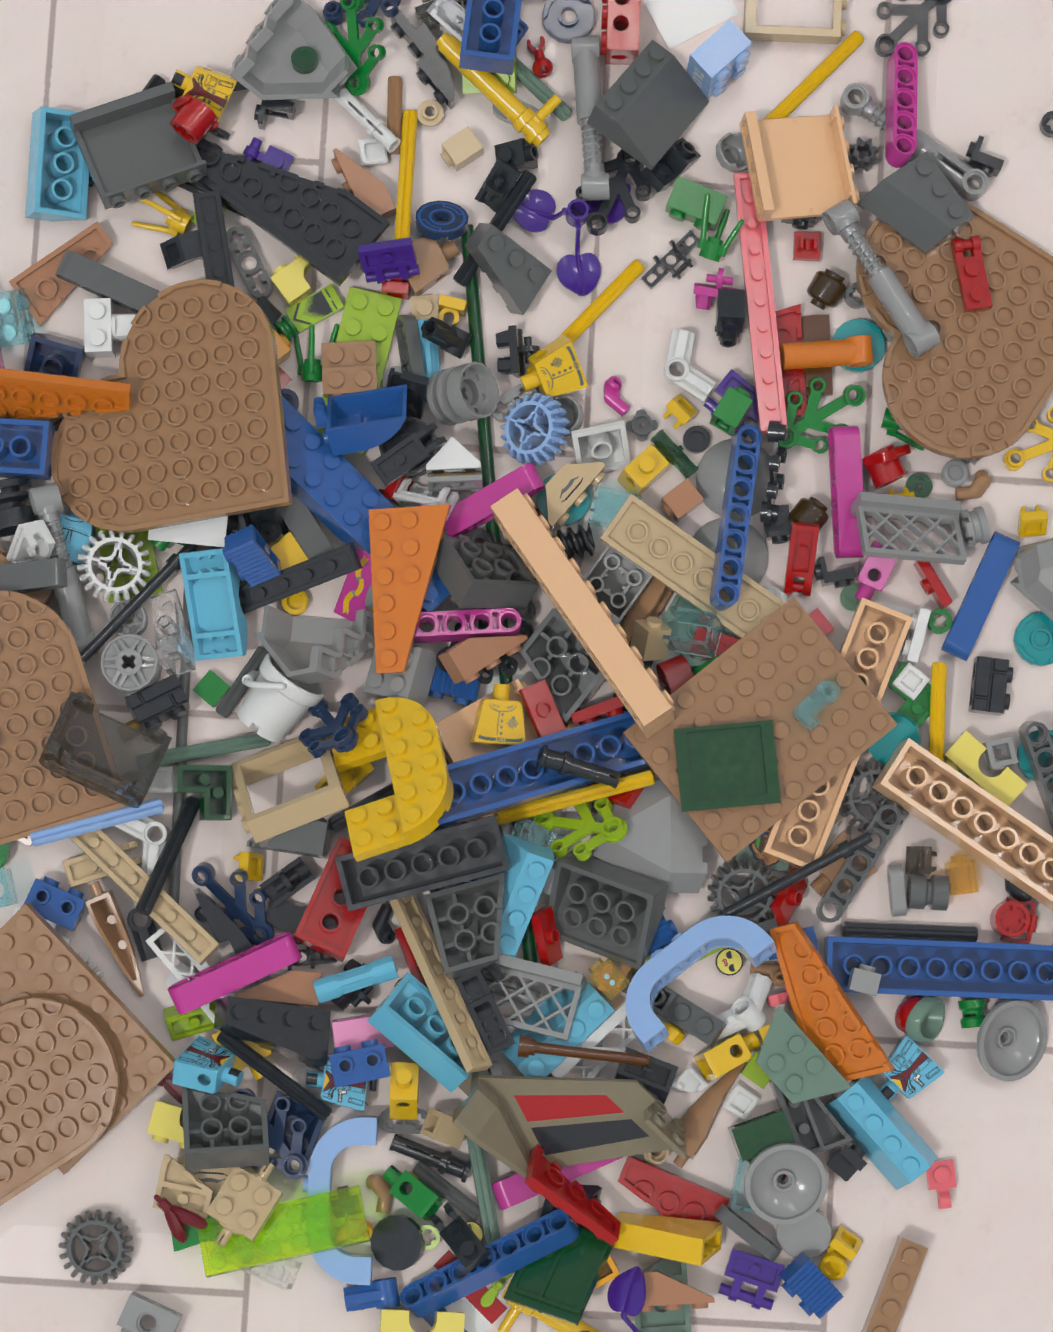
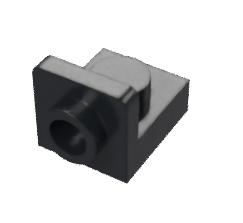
[763,504,791,544]

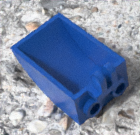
[313,384,407,456]

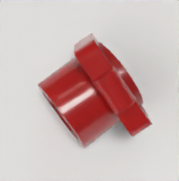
[170,94,219,144]
[862,444,911,489]
[990,897,1038,944]

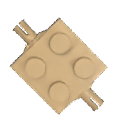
[206,1163,283,1248]

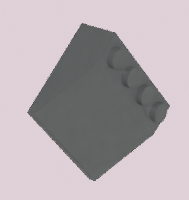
[587,39,709,170]
[549,850,669,970]

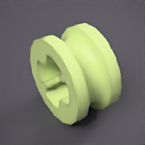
[421,1224,440,1250]

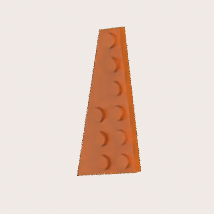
[0,368,131,420]
[369,504,451,674]
[769,921,895,1081]

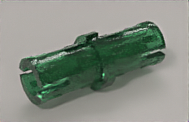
[650,429,699,479]

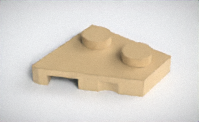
[152,1154,214,1219]

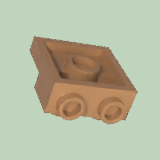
[321,341,378,398]

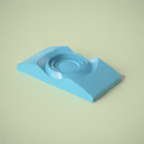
[179,548,247,661]

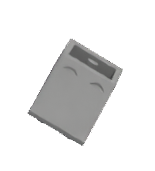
[583,545,653,625]

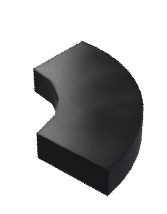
[266,901,336,933]

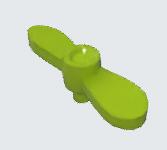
[480,1272,514,1307]

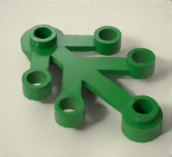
[325,0,386,96]
[773,377,866,454]

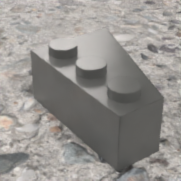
[465,223,552,315]
[769,1080,853,1154]

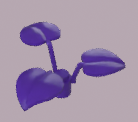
[513,183,631,296]
[581,1266,646,1332]

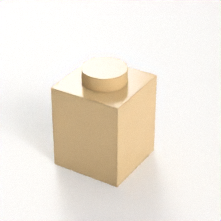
[440,126,483,172]
[630,617,672,661]
[420,1107,466,1149]

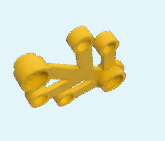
[1003,407,1053,483]

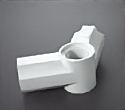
[664,329,716,403]
[115,817,171,875]
[715,973,772,1041]

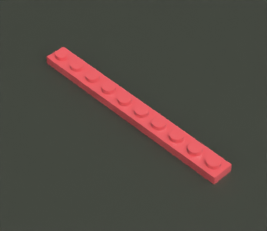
[733,172,788,434]

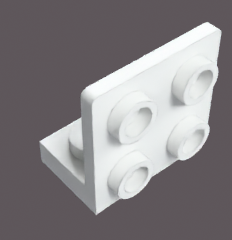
[875,600,931,666]

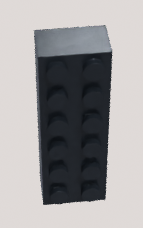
[334,814,512,911]

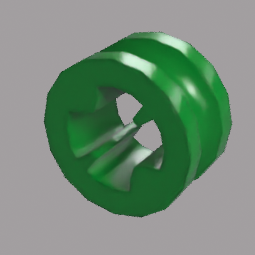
[274,315,299,342]
[927,609,952,634]

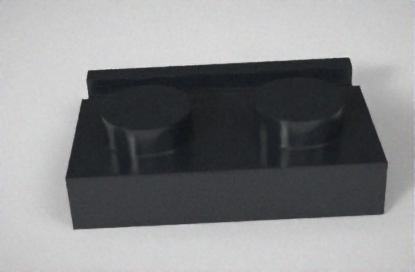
[386,368,429,420]

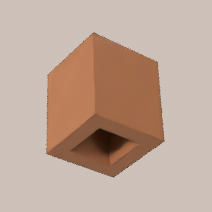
[660,478,704,523]

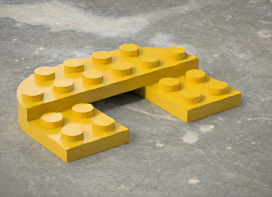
[329,697,453,862]

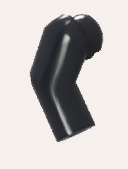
[372,903,396,944]

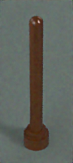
[518,1035,651,1066]

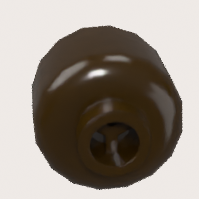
[807,268,847,310]
[788,496,828,531]

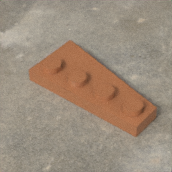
[9,221,113,326]

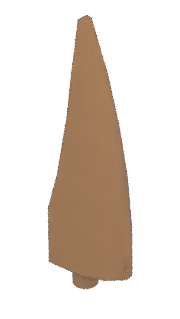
[621,577,673,647]
[85,881,144,997]
[673,1062,747,1168]

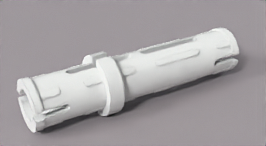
[335,88,401,153]

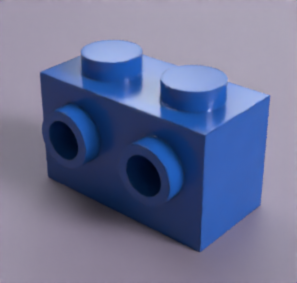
[23,876,87,931]
[329,1039,391,1088]

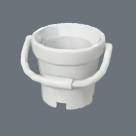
[237,653,325,743]

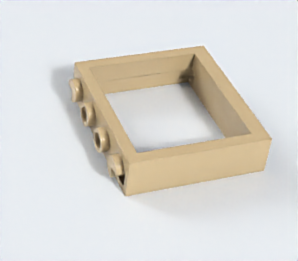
[743,0,847,44]
[231,737,349,843]

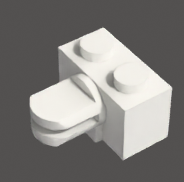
[84,298,136,358]

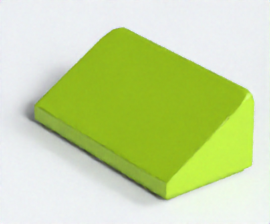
[163,999,218,1041]

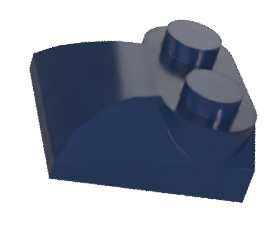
[24,333,86,378]
[267,1090,324,1161]

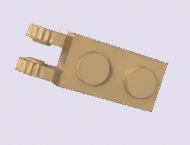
[63,841,142,888]

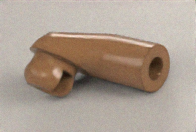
[955,470,991,501]
[750,963,785,987]
[366,1174,392,1214]

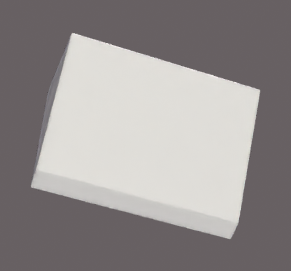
[570,420,631,472]
[426,437,482,474]

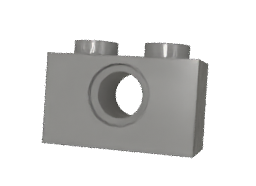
[116,1291,183,1332]

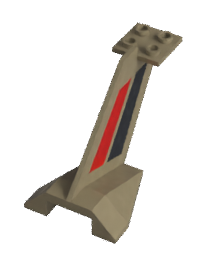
[452,1070,687,1179]

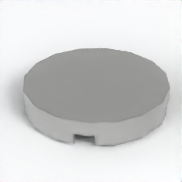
[777,1208,831,1259]

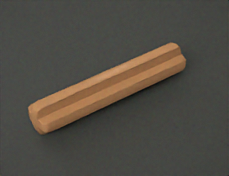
[387,76,403,155]

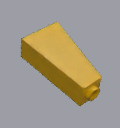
[613,1212,723,1266]

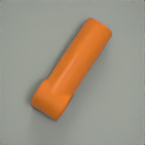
[780,335,874,370]

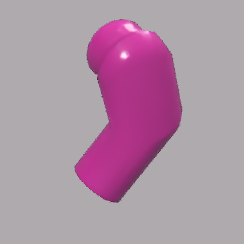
[603,376,631,417]

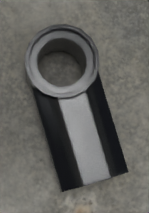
[421,317,473,359]
[127,908,163,962]

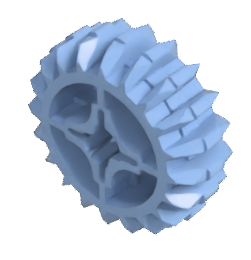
[500,393,570,466]

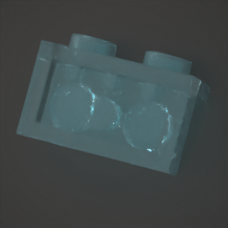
[0,288,35,347]

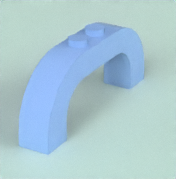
[625,916,777,1053]
[301,1116,378,1285]

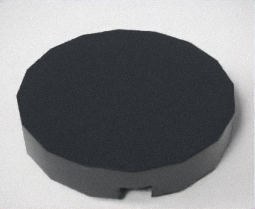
[370,1215,425,1271]

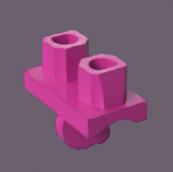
[693,268,742,310]

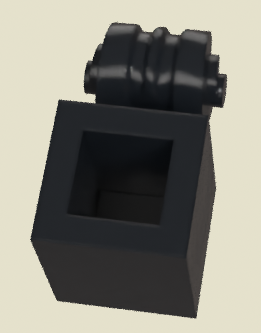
[715,289,745,348]

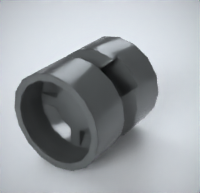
[907,874,950,911]

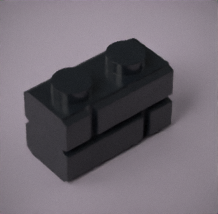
[968,656,1013,716]
[125,674,190,732]

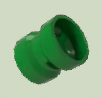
[958,998,986,1028]

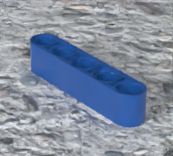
[941,531,1020,661]

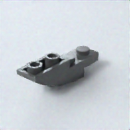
[618,967,727,1048]

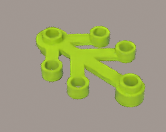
[533,797,628,861]

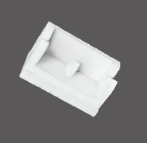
[426,0,466,42]
[392,478,460,521]
[6,519,56,563]

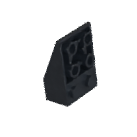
[614,1047,679,1104]

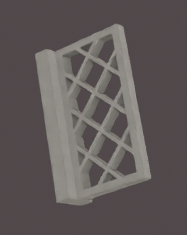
[850,492,967,565]
[465,954,587,1041]

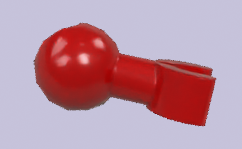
[527,36,553,78]

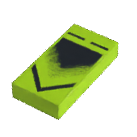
[285,284,344,334]

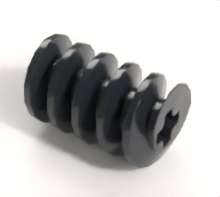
[552,522,595,560]

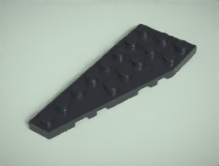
[195,143,390,287]

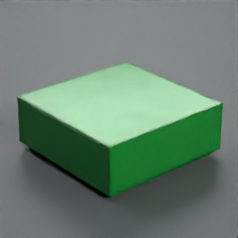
[193,670,230,708]

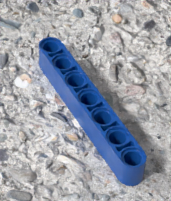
[710,424,762,611]
[400,1209,580,1318]

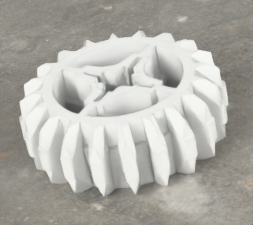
[77,531,151,603]

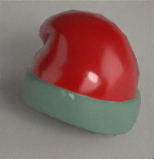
[894,996,945,1043]

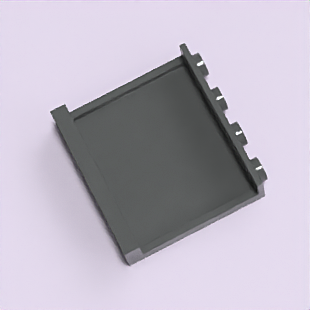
[70,82,207,210]

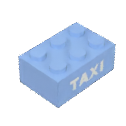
[687,19,752,99]

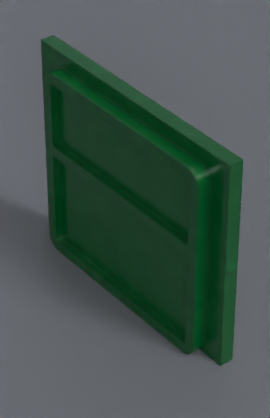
[673,720,781,812]
[503,1223,615,1325]

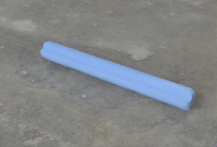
[30,797,164,847]

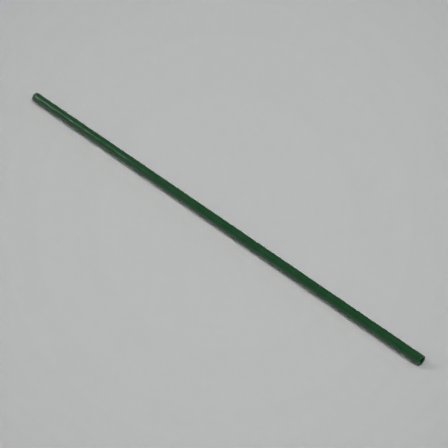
[461,224,537,963]

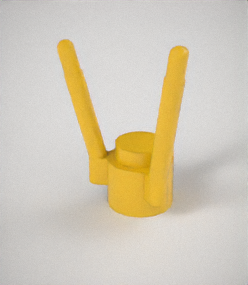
[131,191,193,237]

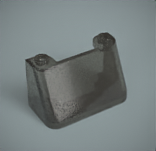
[39,691,172,808]

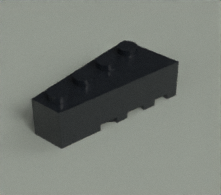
[214,996,331,1069]

